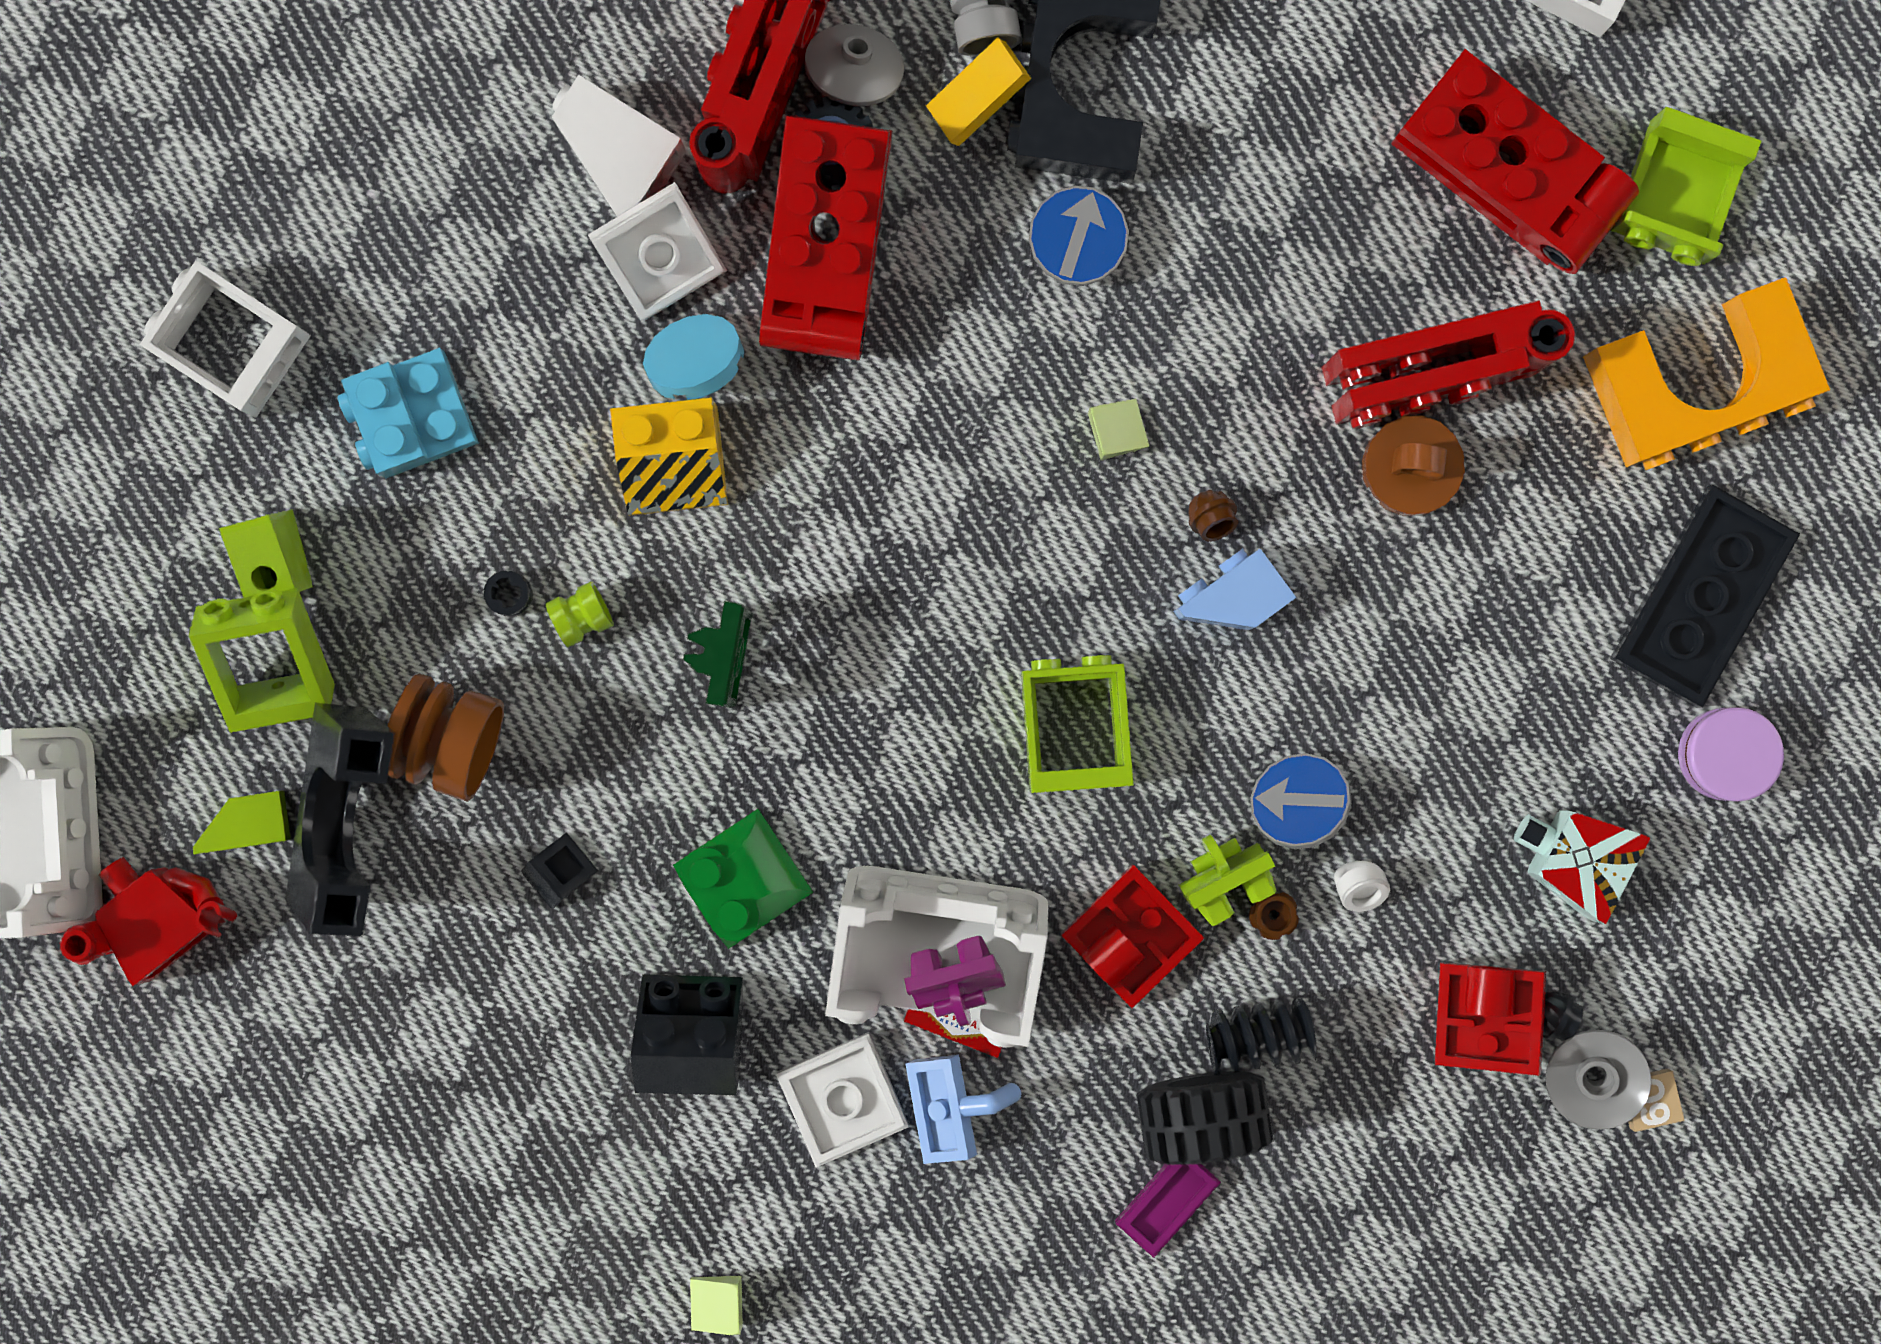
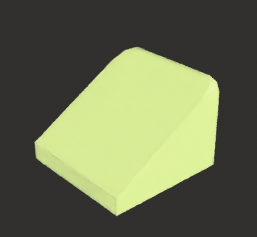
[1088,399,1149,460]
[690,1276,743,1335]

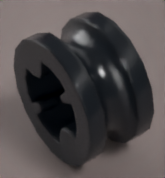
[484,570,533,617]

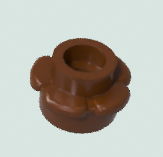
[1249,892,1299,940]

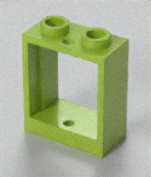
[188,588,335,733]
[1021,655,1134,793]

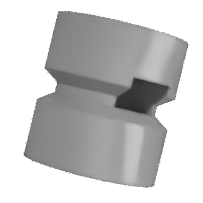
[950,0,1022,57]

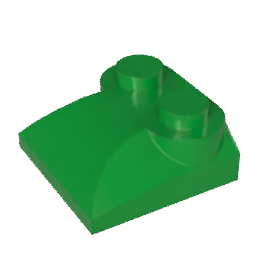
[673,808,814,949]

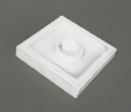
[588,182,727,322]
[776,1032,909,1167]

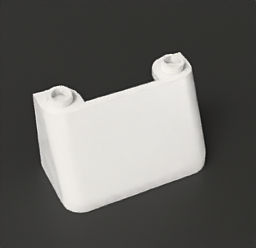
[0,727,103,938]
[825,866,1048,1048]

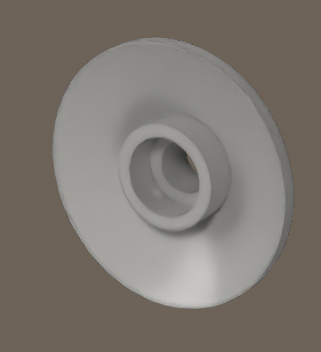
[804,24,904,106]
[1545,1030,1651,1130]

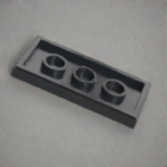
[1610,484,1800,708]

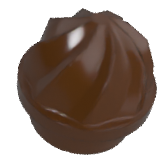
[1188,490,1238,542]

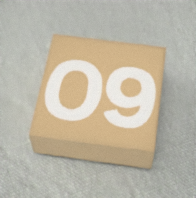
[1628,1069,1685,1132]

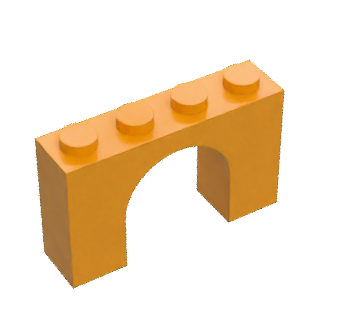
[1583,277,1830,470]

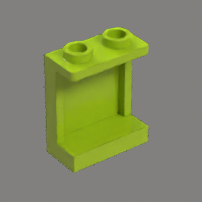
[1611,106,1761,266]

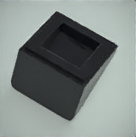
[521,832,598,909]

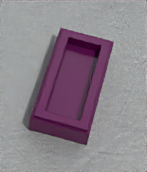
[1115,1163,1221,1258]

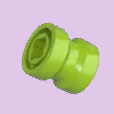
[546,581,614,648]

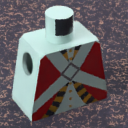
[1514,810,1651,924]

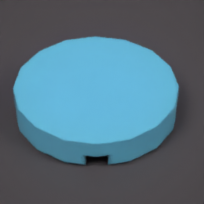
[643,314,744,400]

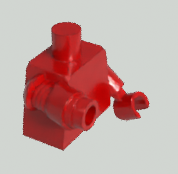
[60,857,237,986]

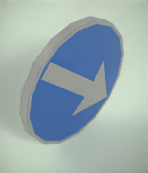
[1029,186,1129,286]
[1250,753,1352,849]

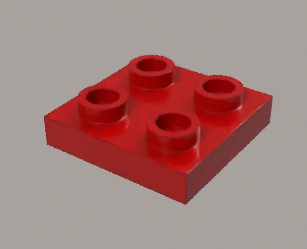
[1061,864,1204,1008]
[1435,962,1546,1076]

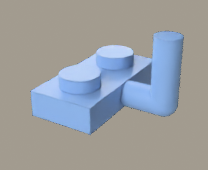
[906,1054,1021,1164]

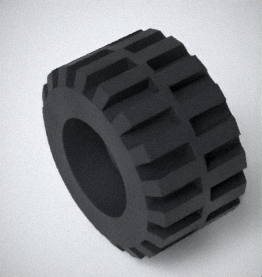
[1136,1071,1274,1165]

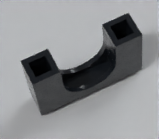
[1007,0,1160,184]
[285,702,395,937]

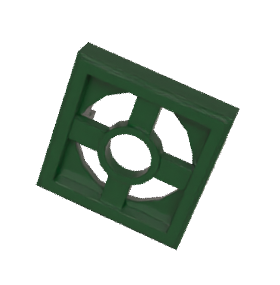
[683,601,753,708]

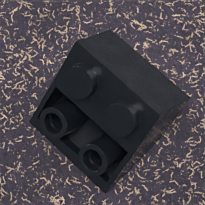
[630,974,743,1096]

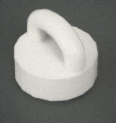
[1334,861,1390,912]

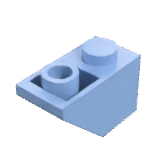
[1173,548,1296,630]

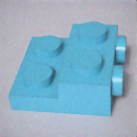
[338,348,479,478]

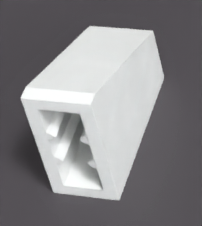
[552,75,686,217]

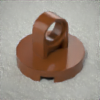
[1362,416,1465,516]

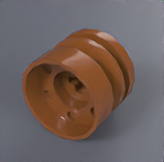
[388,673,504,802]

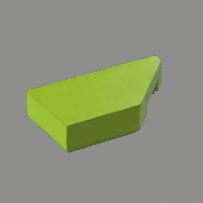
[193,791,291,855]

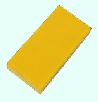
[926,37,1031,146]

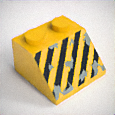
[610,397,728,516]

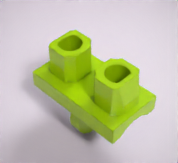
[1178,834,1277,926]

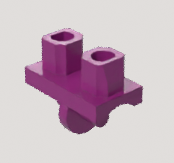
[904,935,1006,1027]

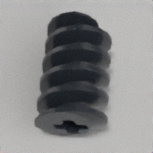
[1206,998,1317,1075]

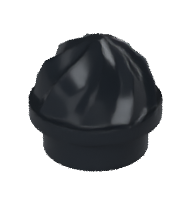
[1543,992,1583,1041]

